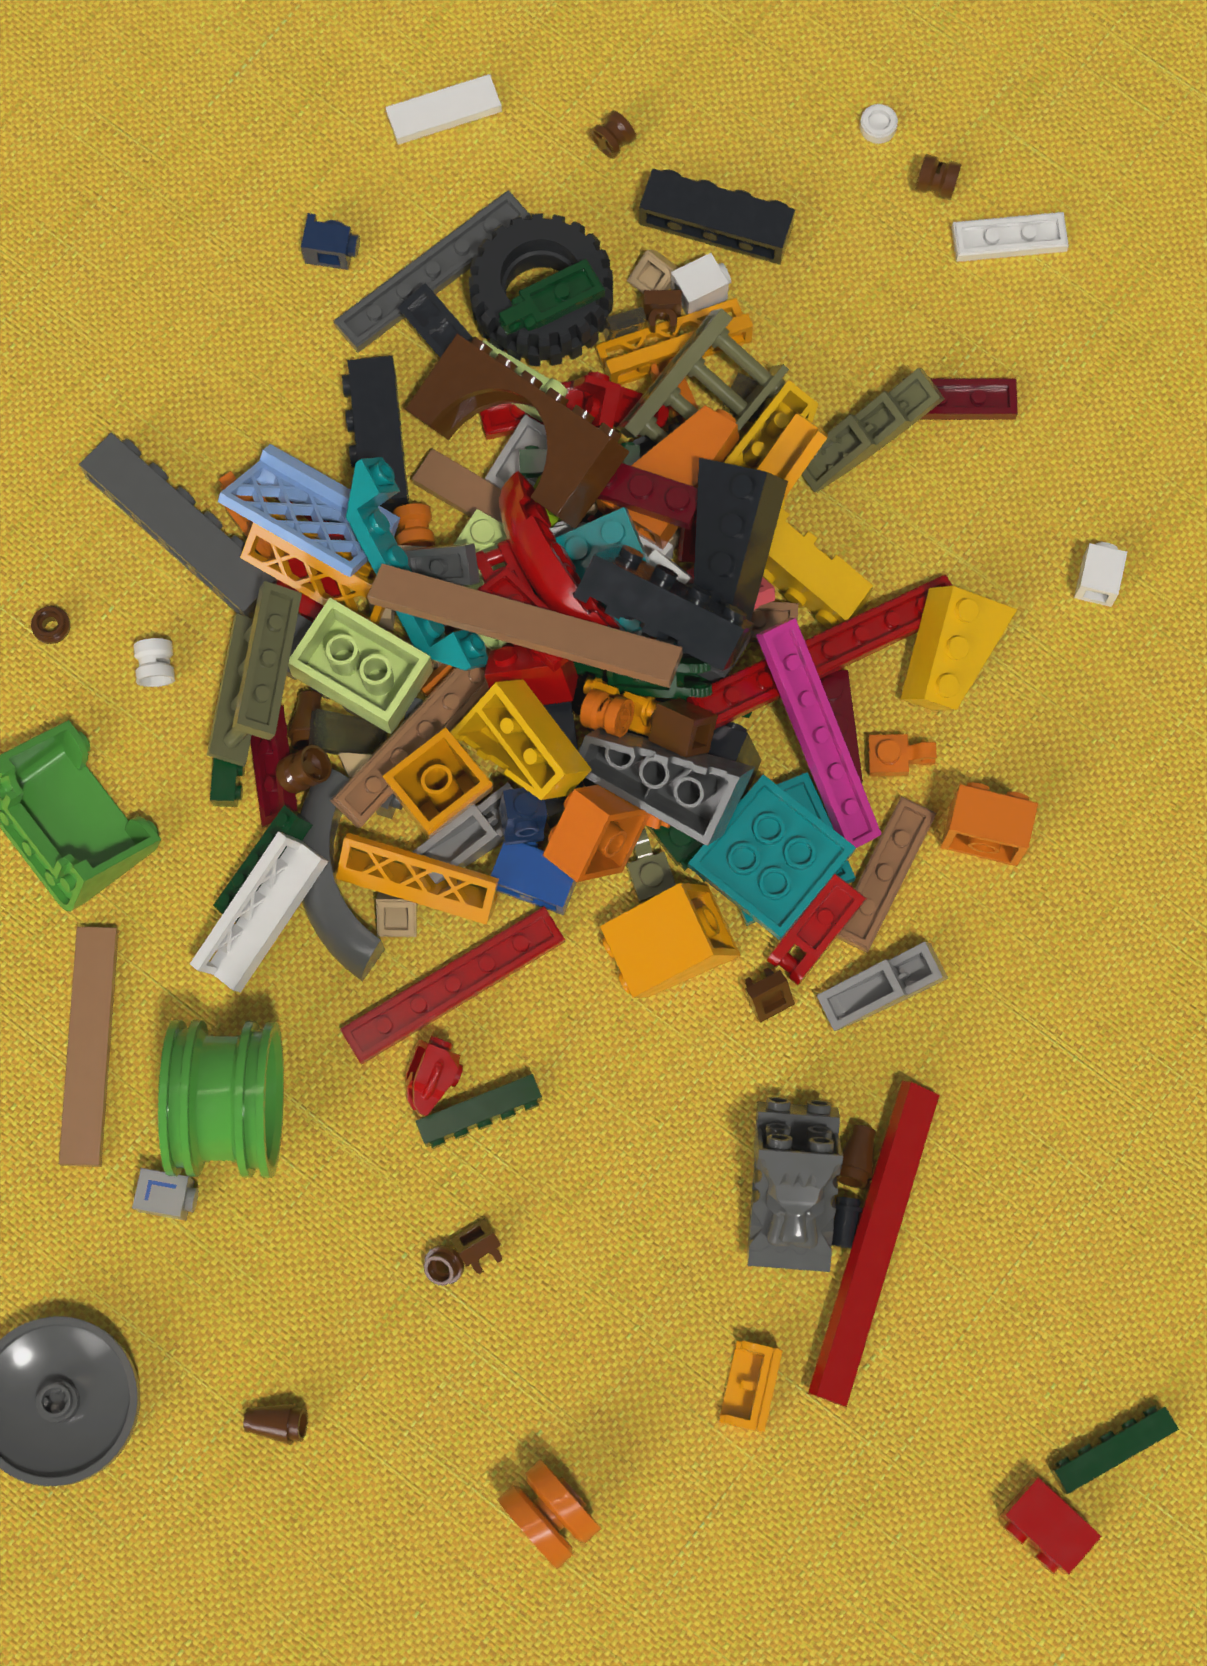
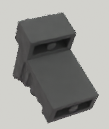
[747,1097,843,1272]

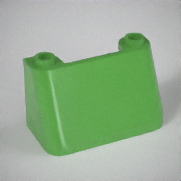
[0,720,161,912]

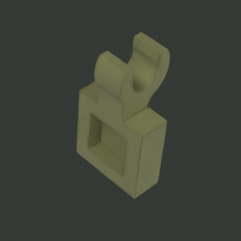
[627,828,676,903]

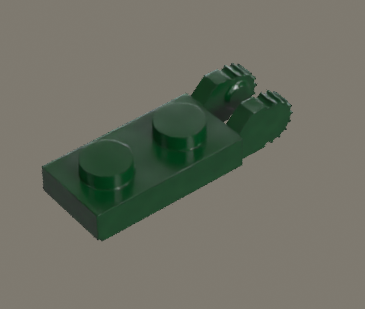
[606,657,712,699]

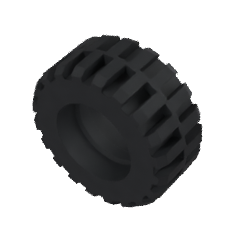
[469,213,613,366]

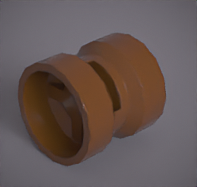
[915,154,962,200]
[276,745,332,794]

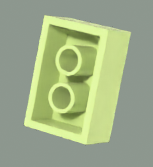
[288,598,433,734]

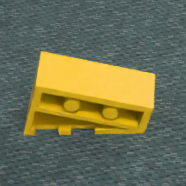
[724,380,819,509]
[763,508,873,629]
[900,586,1018,711]
[451,679,592,800]

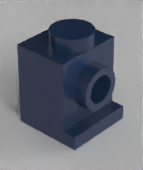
[301,213,360,270]
[499,788,547,845]

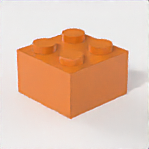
[940,782,1038,866]
[543,785,651,882]

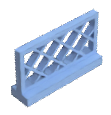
[218,444,400,577]

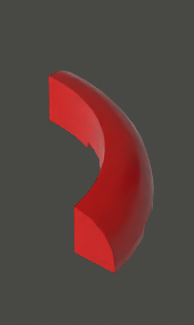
[499,471,625,631]

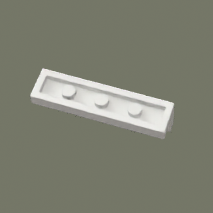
[190,831,329,993]

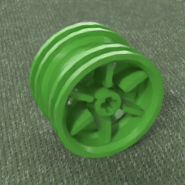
[158,1019,284,1178]

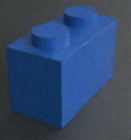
[491,842,577,915]

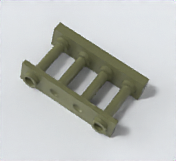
[616,308,789,444]
[207,581,302,767]

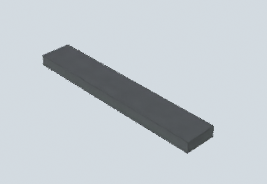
[334,190,532,353]

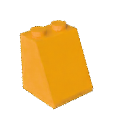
[382,727,493,839]
[600,883,741,998]

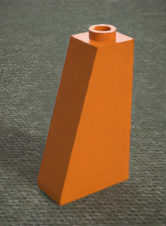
[596,405,739,550]

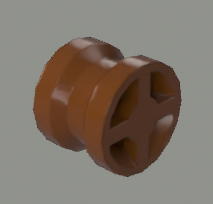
[590,110,636,159]

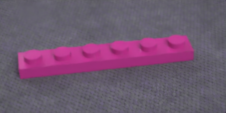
[756,618,882,848]

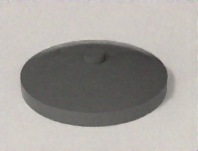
[0,1316,140,1486]

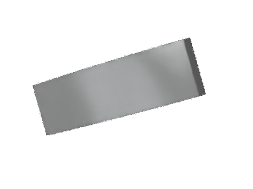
[413,783,513,884]
[816,942,948,1031]

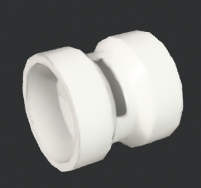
[134,638,175,687]

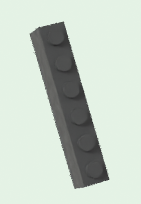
[79,433,277,619]

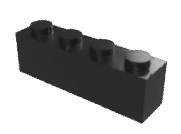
[639,168,795,265]
[342,355,409,513]

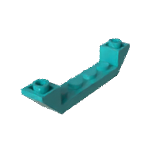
[346,457,488,671]

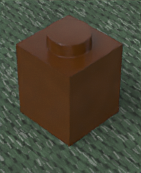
[648,698,718,758]

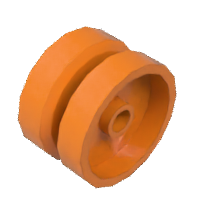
[497,1459,602,1569]

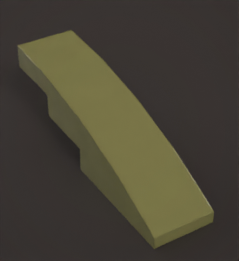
[802,368,945,493]

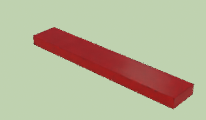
[340,906,565,1065]

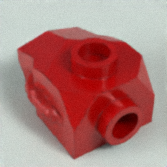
[405,1035,463,1116]

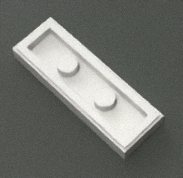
[385,74,502,145]
[952,212,1069,262]

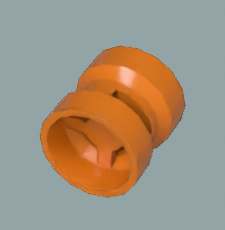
[393,503,435,547]
[580,689,634,737]

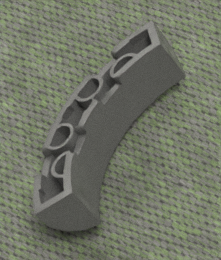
[300,768,385,982]

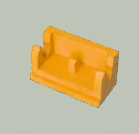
[718,1341,783,1433]

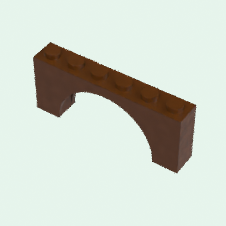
[405,334,629,529]

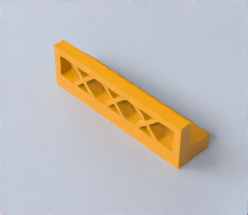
[596,298,753,385]
[756,412,829,500]
[240,514,385,625]
[336,833,499,925]

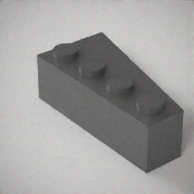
[578,728,755,846]

